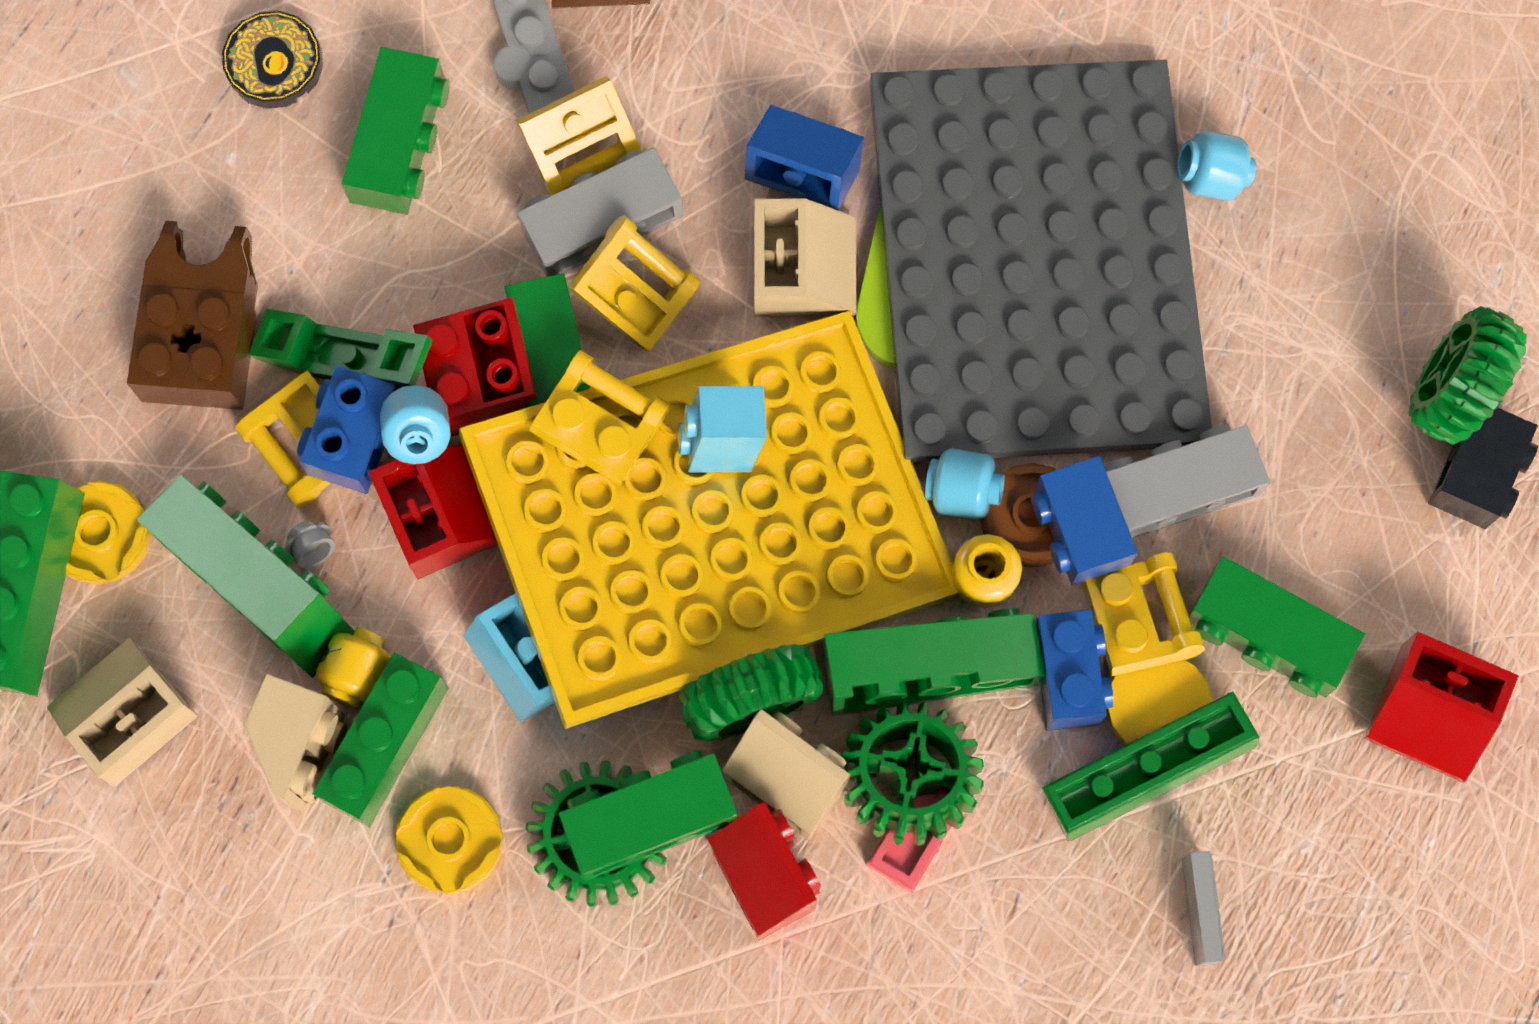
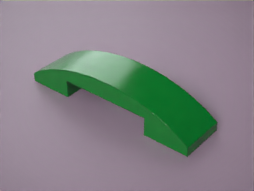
[248,309,433,389]

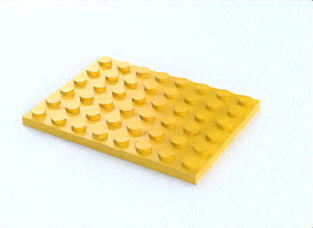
[459,310,959,729]

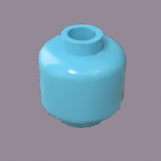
[1178,131,1256,201]
[380,385,451,465]
[925,448,1005,520]

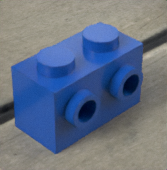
[744,104,864,211]
[297,365,398,494]
[1031,456,1138,585]
[1036,609,1113,731]

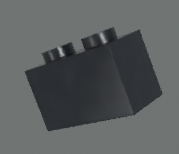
[1428,407,1538,530]

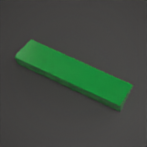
[1042,691,1260,842]

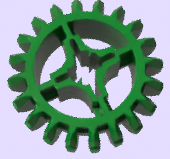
[1409,306,1527,445]
[679,644,824,742]
[840,700,984,846]
[526,760,667,908]

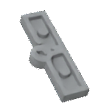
[493,0,574,113]

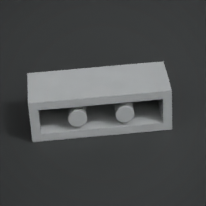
[517,147,684,277]
[1104,424,1270,539]

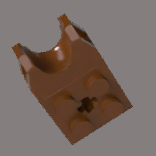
[127,221,258,410]

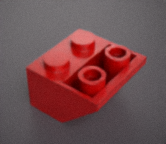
[413,297,537,437]
[368,445,498,580]
[1364,631,1519,783]
[707,801,821,941]

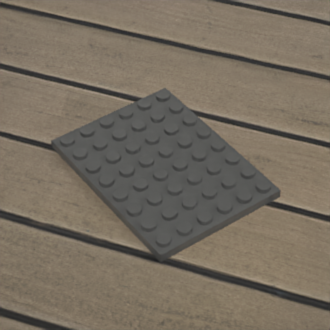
[869,59,1212,463]

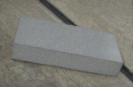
[1182,851,1225,967]

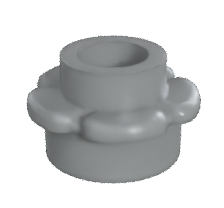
[284,521,335,569]

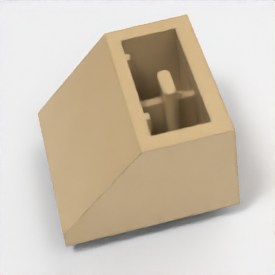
[754,199,857,316]
[47,637,198,787]
[244,674,347,814]
[723,709,850,841]

